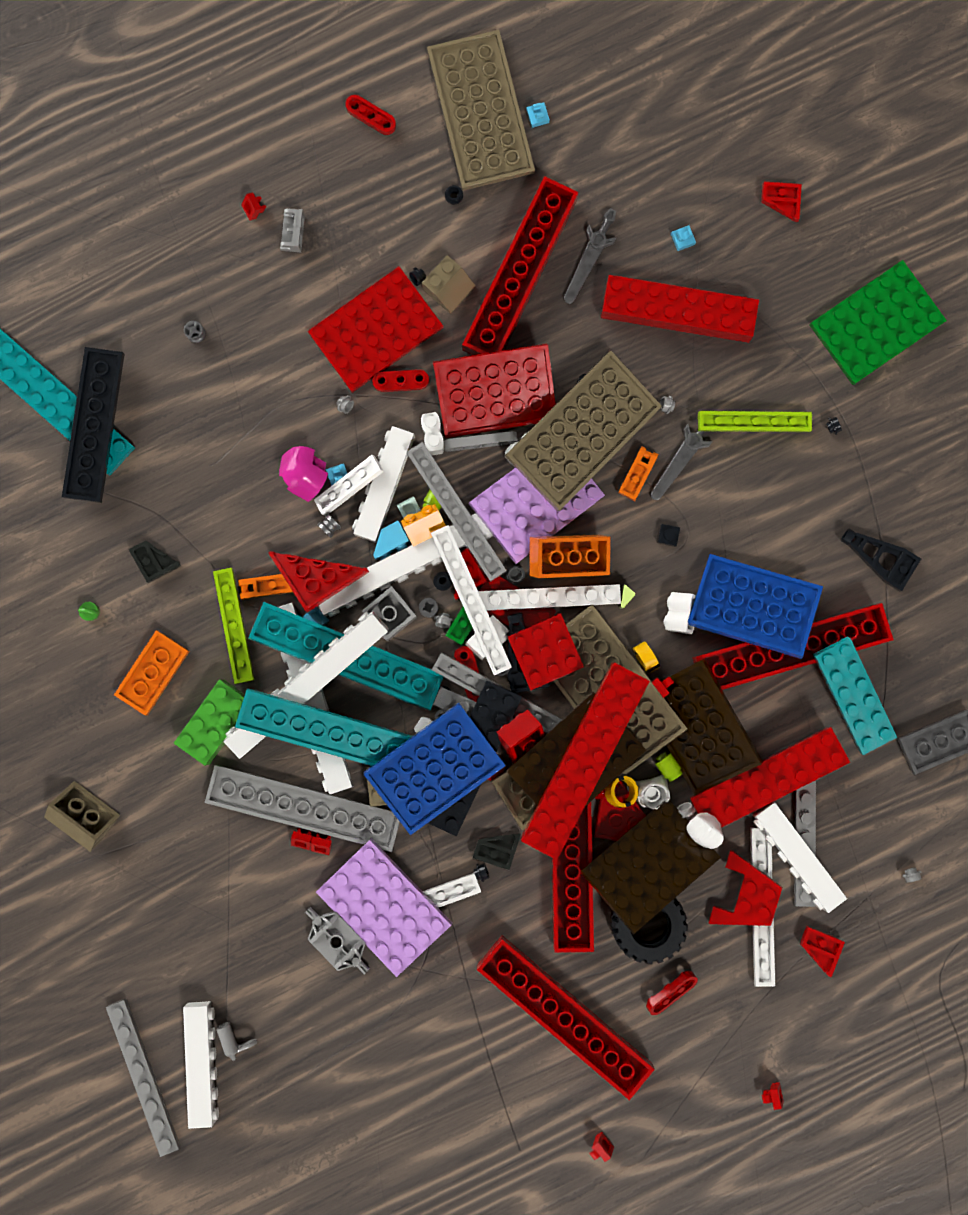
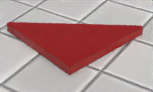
[269,551,369,613]
[594,781,646,841]

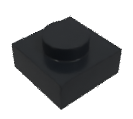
[657,524,680,547]

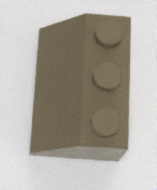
[44,781,120,852]

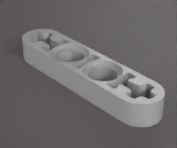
[444,431,518,452]

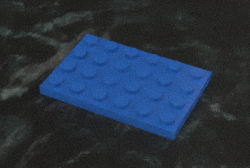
[688,554,823,659]
[363,703,506,835]

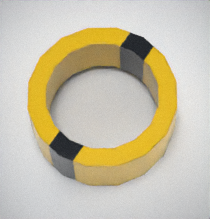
[632,641,660,674]
[604,776,638,807]

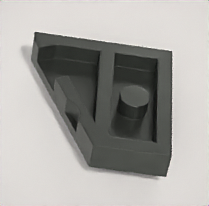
[128,541,181,583]
[472,833,521,870]

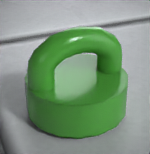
[78,602,100,621]

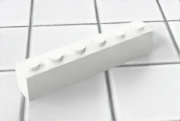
[352,426,415,543]
[752,802,847,913]
[183,1001,219,1129]

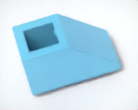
[373,521,410,561]

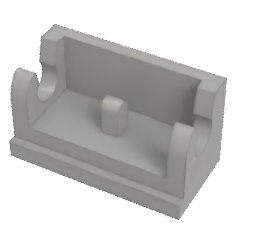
[280,209,305,253]

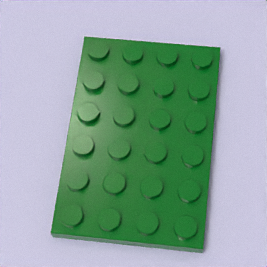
[809,260,947,385]

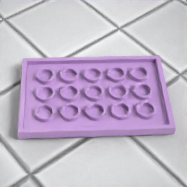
[469,468,605,564]
[316,838,452,977]

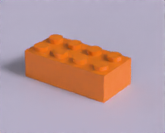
[530,535,610,578]

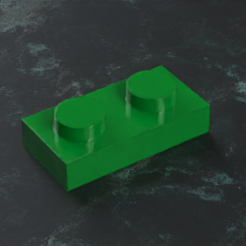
[445,607,473,646]

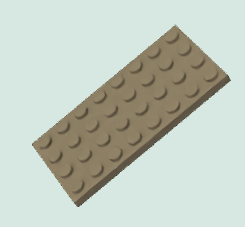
[427,30,535,191]
[505,351,662,512]
[554,605,687,776]

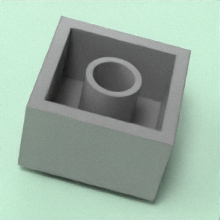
[362,586,417,641]

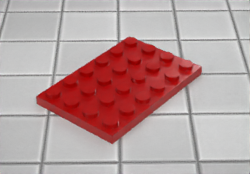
[308,266,443,393]
[433,343,556,438]

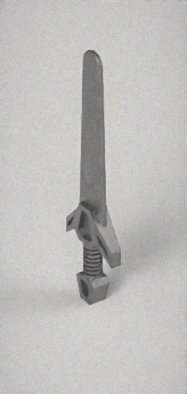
[564,208,616,304]
[651,424,713,500]

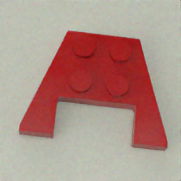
[709,850,783,926]

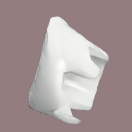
[635,775,670,810]
[686,813,724,849]

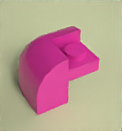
[279,446,328,502]

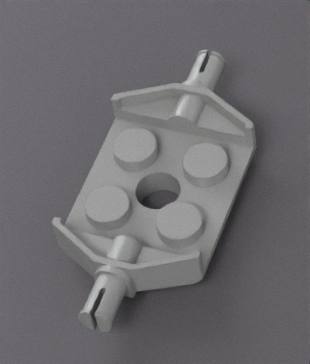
[305,907,370,974]

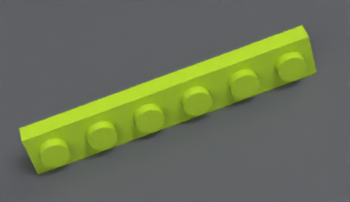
[698,411,812,432]
[213,568,255,684]

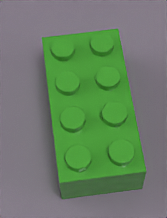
[174,679,245,766]

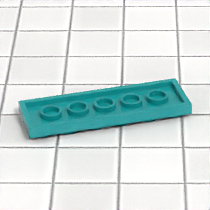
[813,636,897,755]

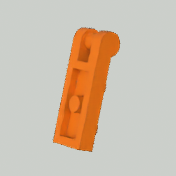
[618,446,659,501]
[238,574,293,600]

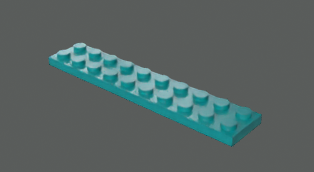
[0,329,135,476]
[248,602,443,711]
[235,688,412,766]

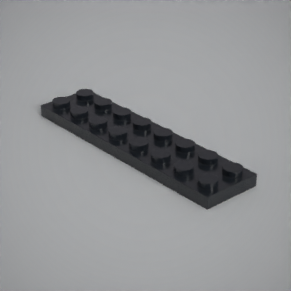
[62,347,125,503]
[428,680,522,836]

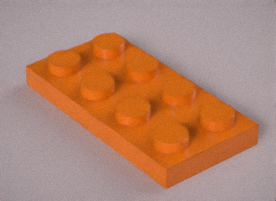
[114,630,190,716]

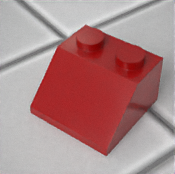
[496,709,545,763]

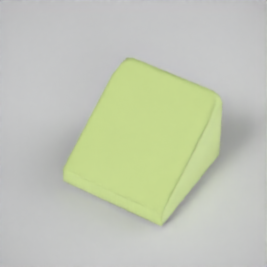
[619,584,635,609]

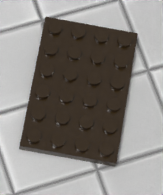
[661,659,763,795]
[506,692,646,806]
[581,800,721,935]

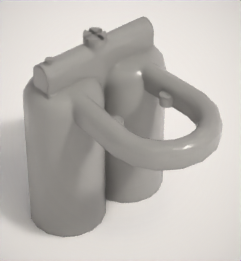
[216,1022,257,1061]

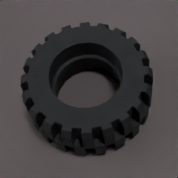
[610,898,688,964]

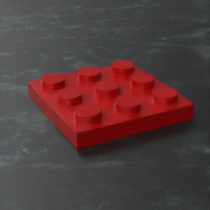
[507,613,584,690]

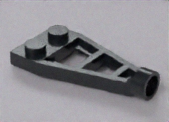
[840,528,921,592]
[507,613,550,693]

